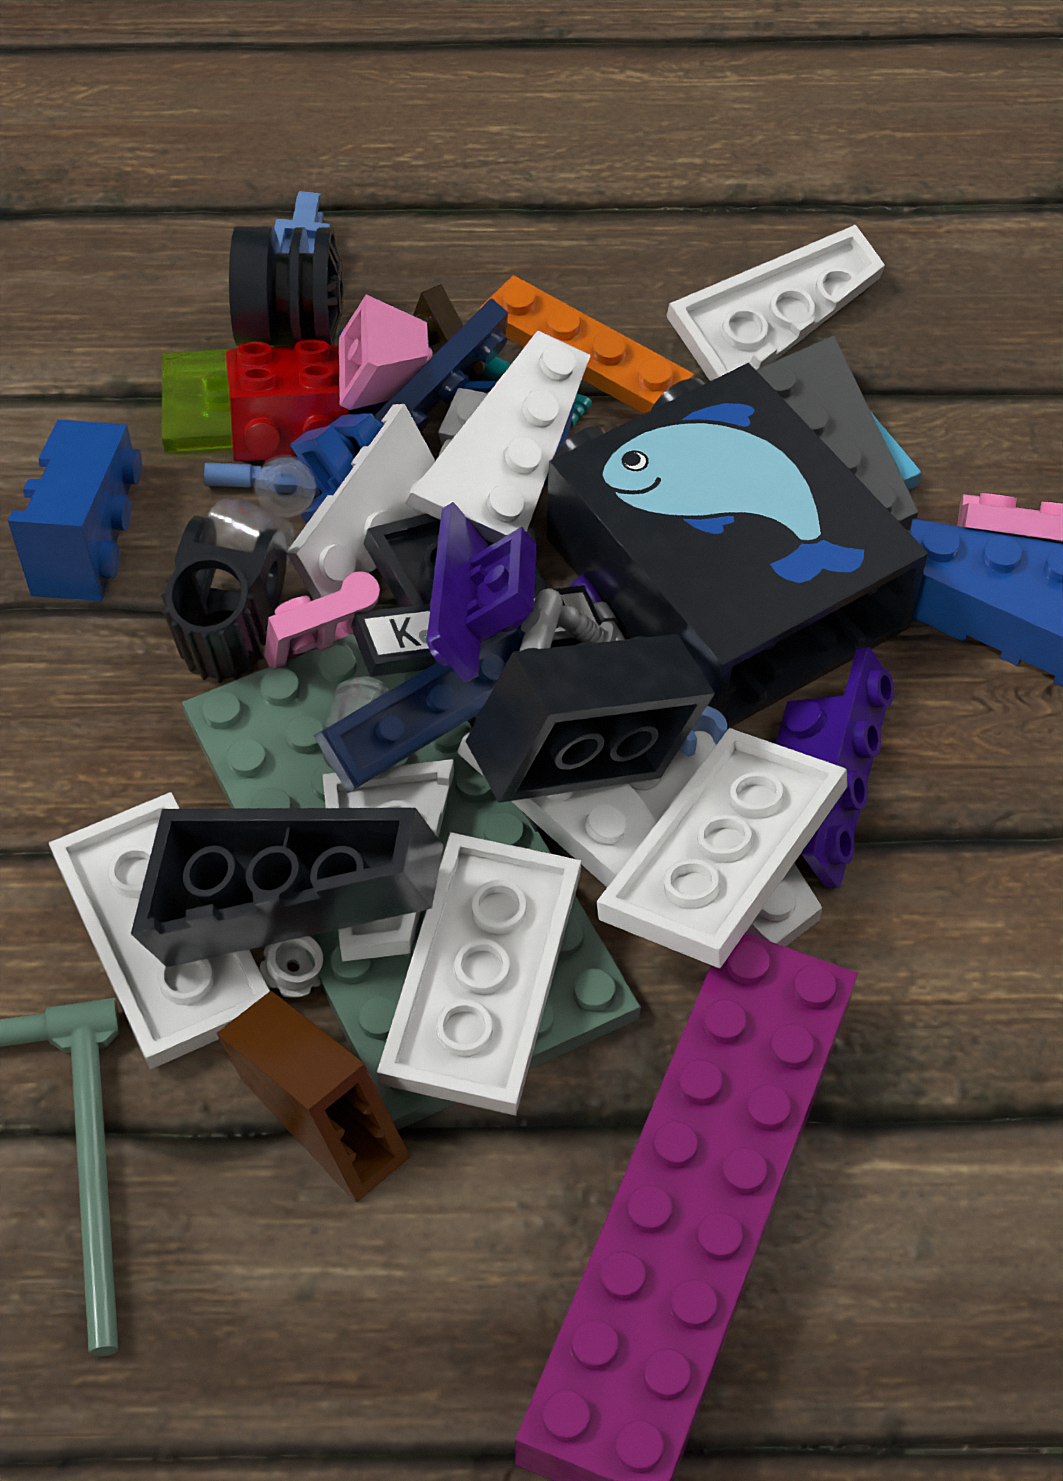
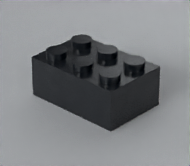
[465,634,715,803]

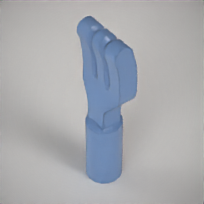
[204,457,320,497]

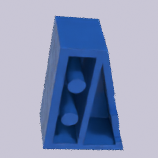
[8,420,142,601]
[909,519,1063,687]

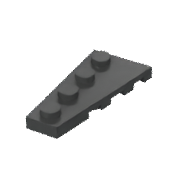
[756,336,918,530]

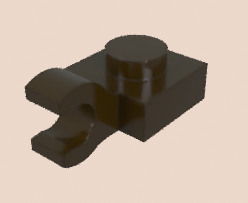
[413,284,484,381]

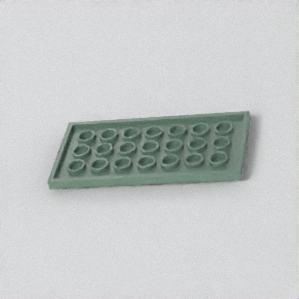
[182,634,640,1130]

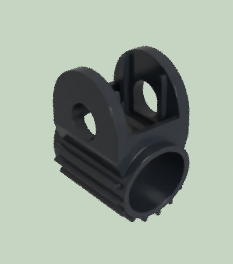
[161,515,287,683]

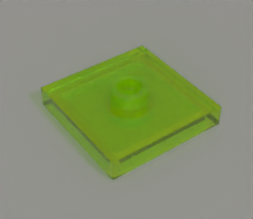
[162,346,275,452]

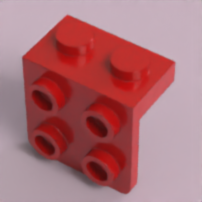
[225,339,349,462]

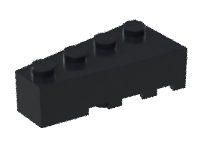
[131,808,443,967]

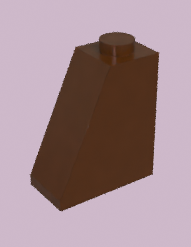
[216,991,410,1203]

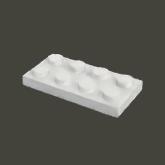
[597,728,847,968]
[49,792,269,1070]
[377,833,581,1116]

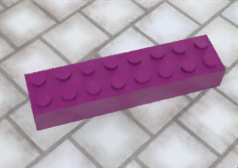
[515,933,858,1481]

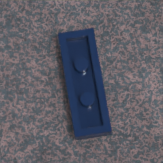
[374,298,508,433]

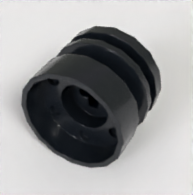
[229,226,344,347]

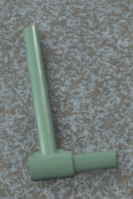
[0,998,121,1357]

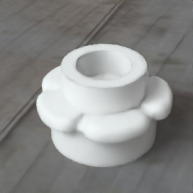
[260,936,323,998]

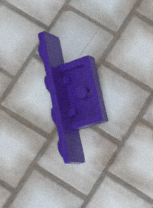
[426,502,537,683]
[775,647,894,888]

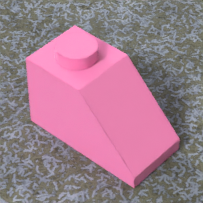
[339,294,432,410]

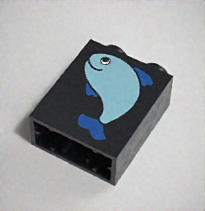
[547,362,929,729]

